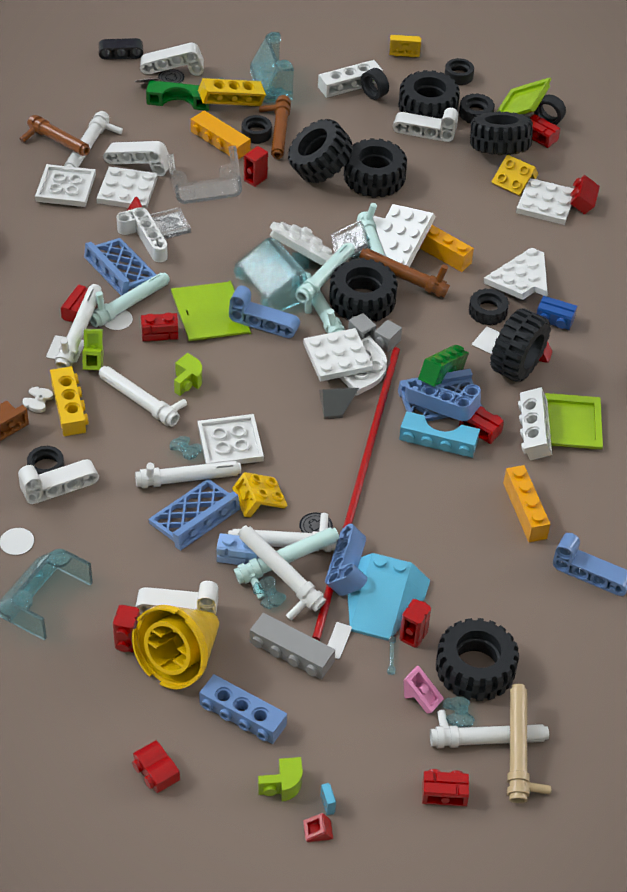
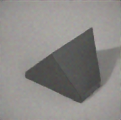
[319,388,359,419]

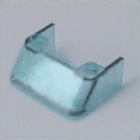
[0,549,93,640]

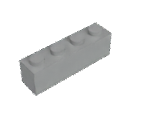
[250,613,335,680]

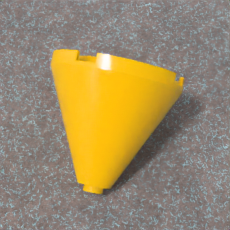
[132,605,219,689]

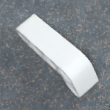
[140,43,204,76]
[393,108,458,142]
[103,141,172,176]
[116,207,168,262]
[18,459,99,504]
[136,581,218,615]

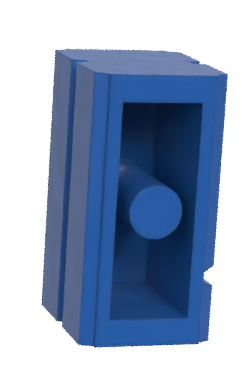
[537,296,577,330]

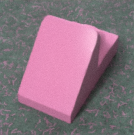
[403,666,444,714]

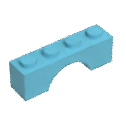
[399,411,480,458]

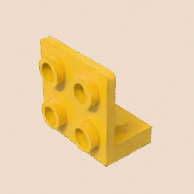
[389,35,421,57]
[492,155,539,196]
[232,472,287,518]

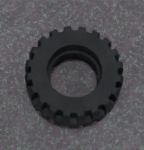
[398,70,460,119]
[470,112,533,155]
[288,119,352,183]
[343,138,407,198]
[329,258,398,322]
[490,308,551,382]
[436,618,519,701]

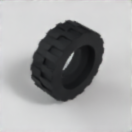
[459,93,495,123]
[469,288,509,326]

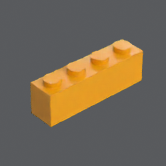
[190,110,251,160]
[420,225,474,272]
[503,465,551,542]

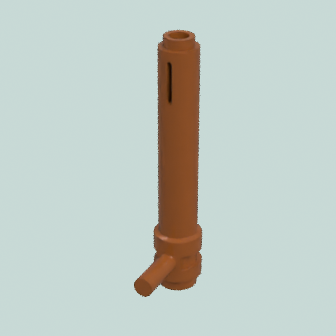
[259,95,291,159]
[20,115,90,156]
[359,248,450,298]

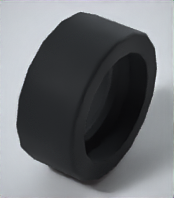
[445,58,474,85]
[361,68,389,100]
[534,94,566,125]
[241,115,272,144]
[27,445,64,475]

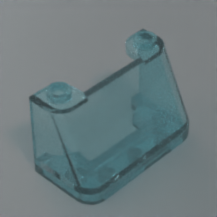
[250,32,294,103]
[233,237,307,311]

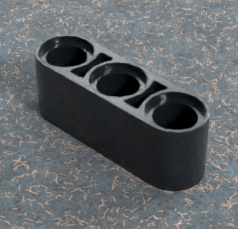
[98,38,143,60]

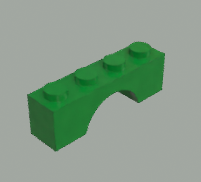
[146,80,211,111]
[418,345,469,387]

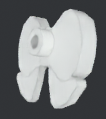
[23,386,53,413]

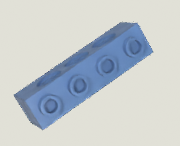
[199,674,287,744]

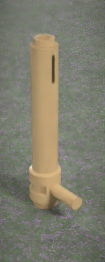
[507,684,551,803]

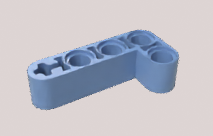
[229,285,300,338]
[405,378,481,421]
[325,524,367,596]
[553,533,627,596]

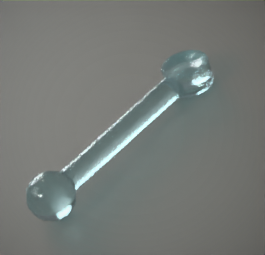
[387,636,396,675]

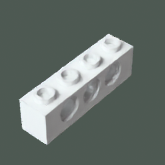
[318,60,383,98]
[518,387,552,461]

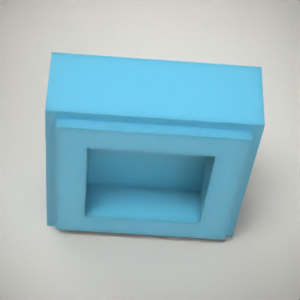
[321,783,336,815]

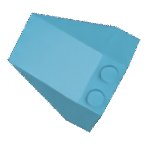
[347,553,430,641]

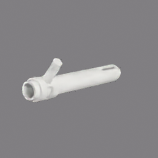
[64,111,123,168]
[55,284,102,368]
[99,366,187,427]
[135,461,241,488]
[228,513,337,552]
[238,525,326,621]
[430,710,549,749]

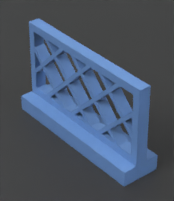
[84,238,156,296]
[398,369,482,421]
[148,479,240,551]

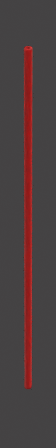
[312,347,400,641]

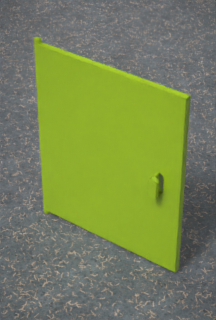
[171,280,252,341]

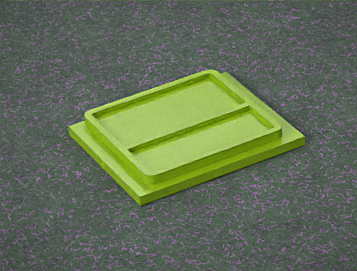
[496,77,551,114]
[545,393,603,450]

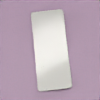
[327,622,352,659]

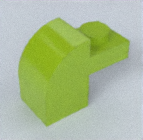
[82,329,104,370]
[174,353,202,396]
[258,757,303,802]

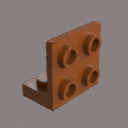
[0,401,29,441]

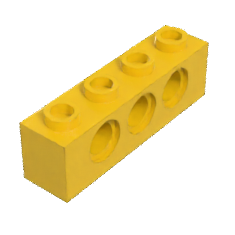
[198,78,266,106]
[50,366,89,436]

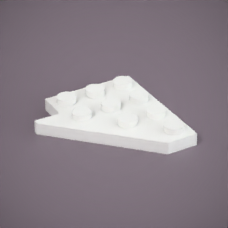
[373,204,436,267]
[270,222,333,266]
[484,248,548,300]

